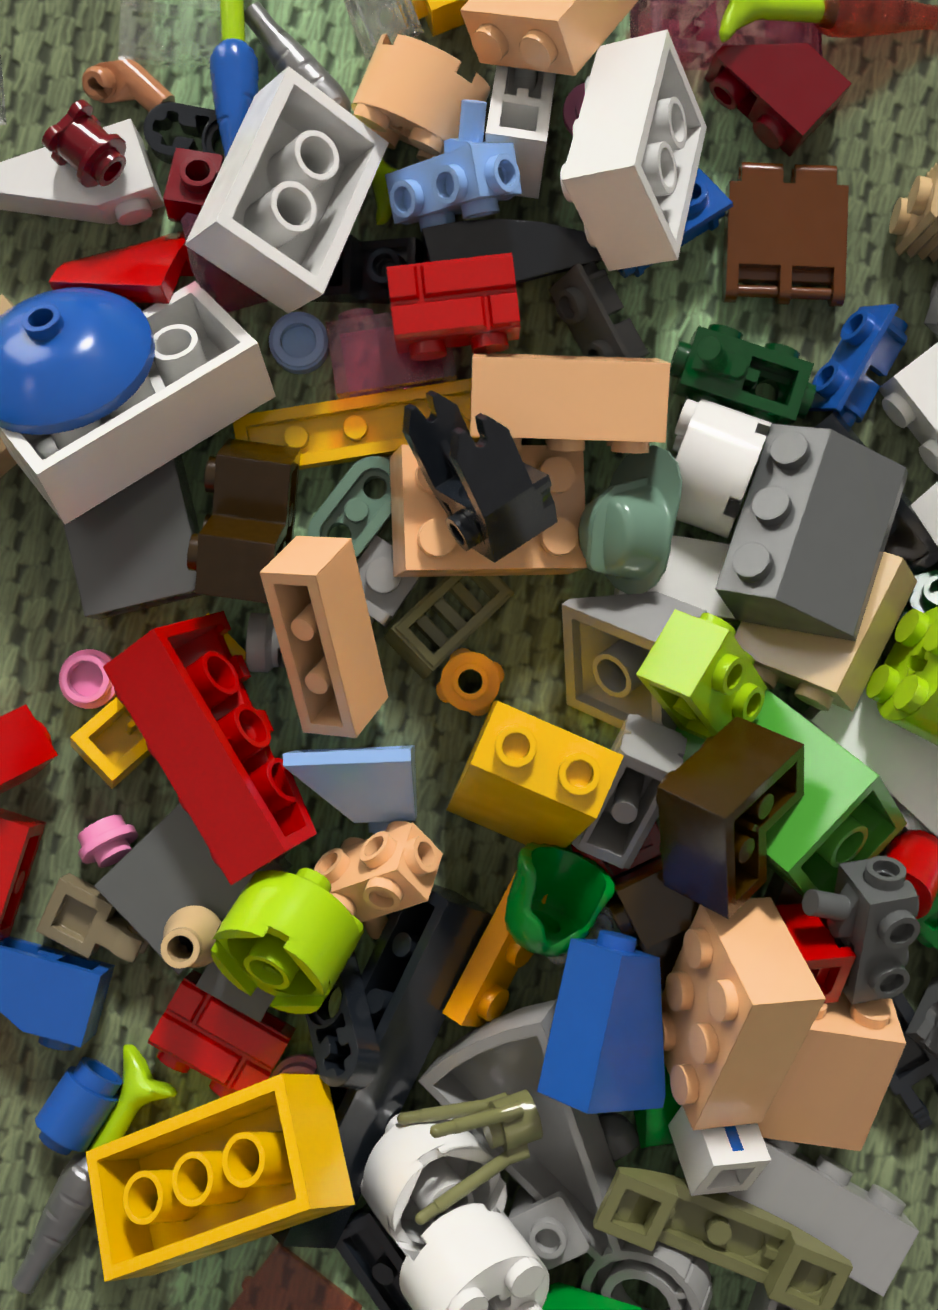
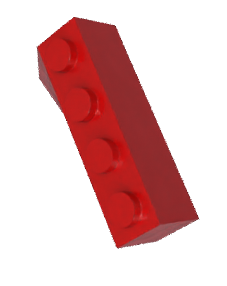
[102,611,317,885]

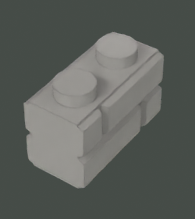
[571,714,687,869]

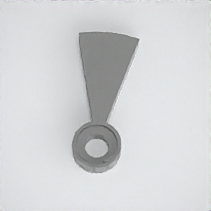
[418,999,713,1310]

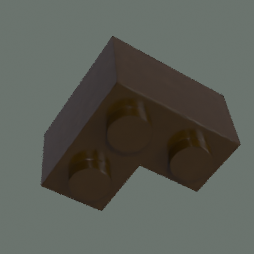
[187,438,301,604]
[656,716,804,919]
[606,854,700,993]

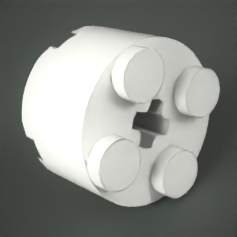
[672,399,772,538]
[360,1113,507,1261]
[399,1203,550,1310]

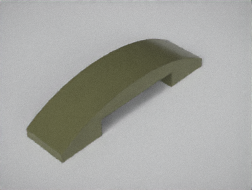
[593,1167,853,1310]

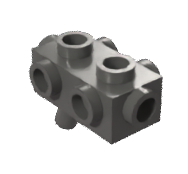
[802,856,920,1005]

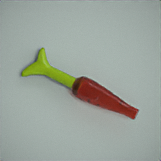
[719,0,938,43]

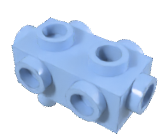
[385,99,522,232]

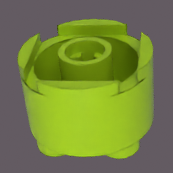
[866,607,938,746]
[210,868,364,1014]

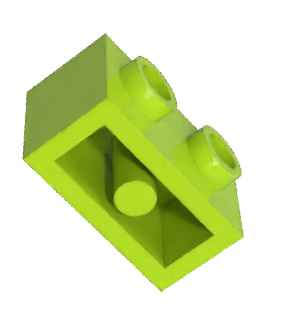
[636,609,768,740]

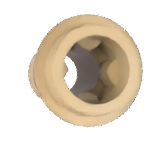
[161,905,222,969]

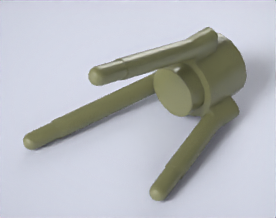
[397,1089,543,1225]

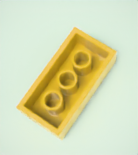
[86,1073,355,1282]

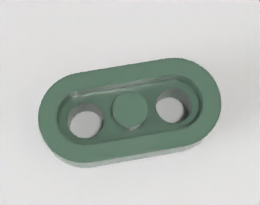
[308,456,391,560]

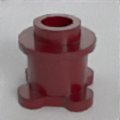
[42,99,126,188]

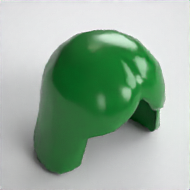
[505,842,615,957]

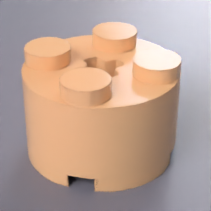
[351,33,491,161]

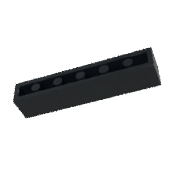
[271,884,493,1249]

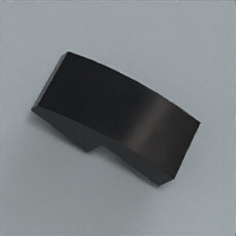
[311,234,424,304]

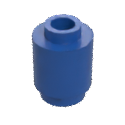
[35,1057,123,1155]

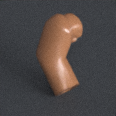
[82,59,175,112]

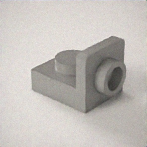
[357,535,421,628]
[508,1187,591,1270]

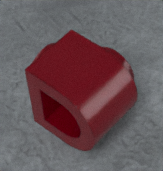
[163,147,224,225]

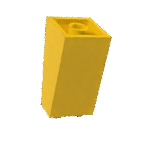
[446,701,624,848]

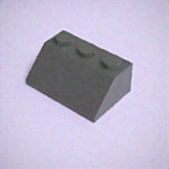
[715,424,908,641]

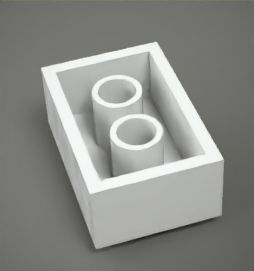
[560,29,707,271]
[185,66,389,314]

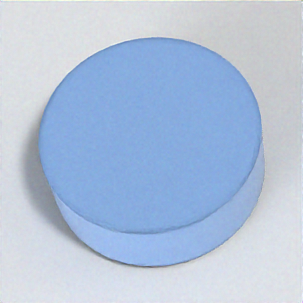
[269,312,330,374]

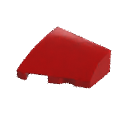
[48,227,201,304]

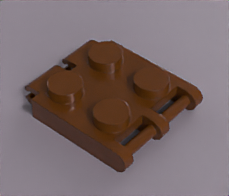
[722,162,849,307]

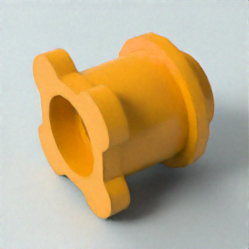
[436,648,504,716]

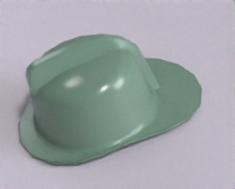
[578,445,682,594]

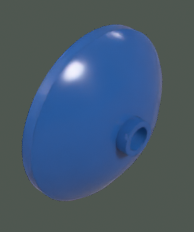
[0,287,155,435]

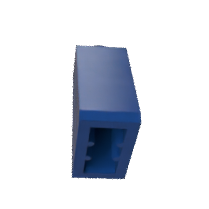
[537,930,666,1114]

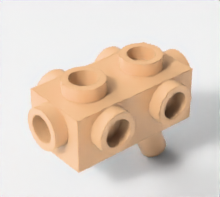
[314,821,443,939]

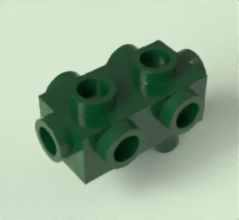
[670,324,816,433]

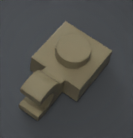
[36,873,149,963]

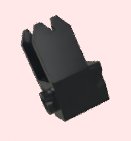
[402,390,558,563]

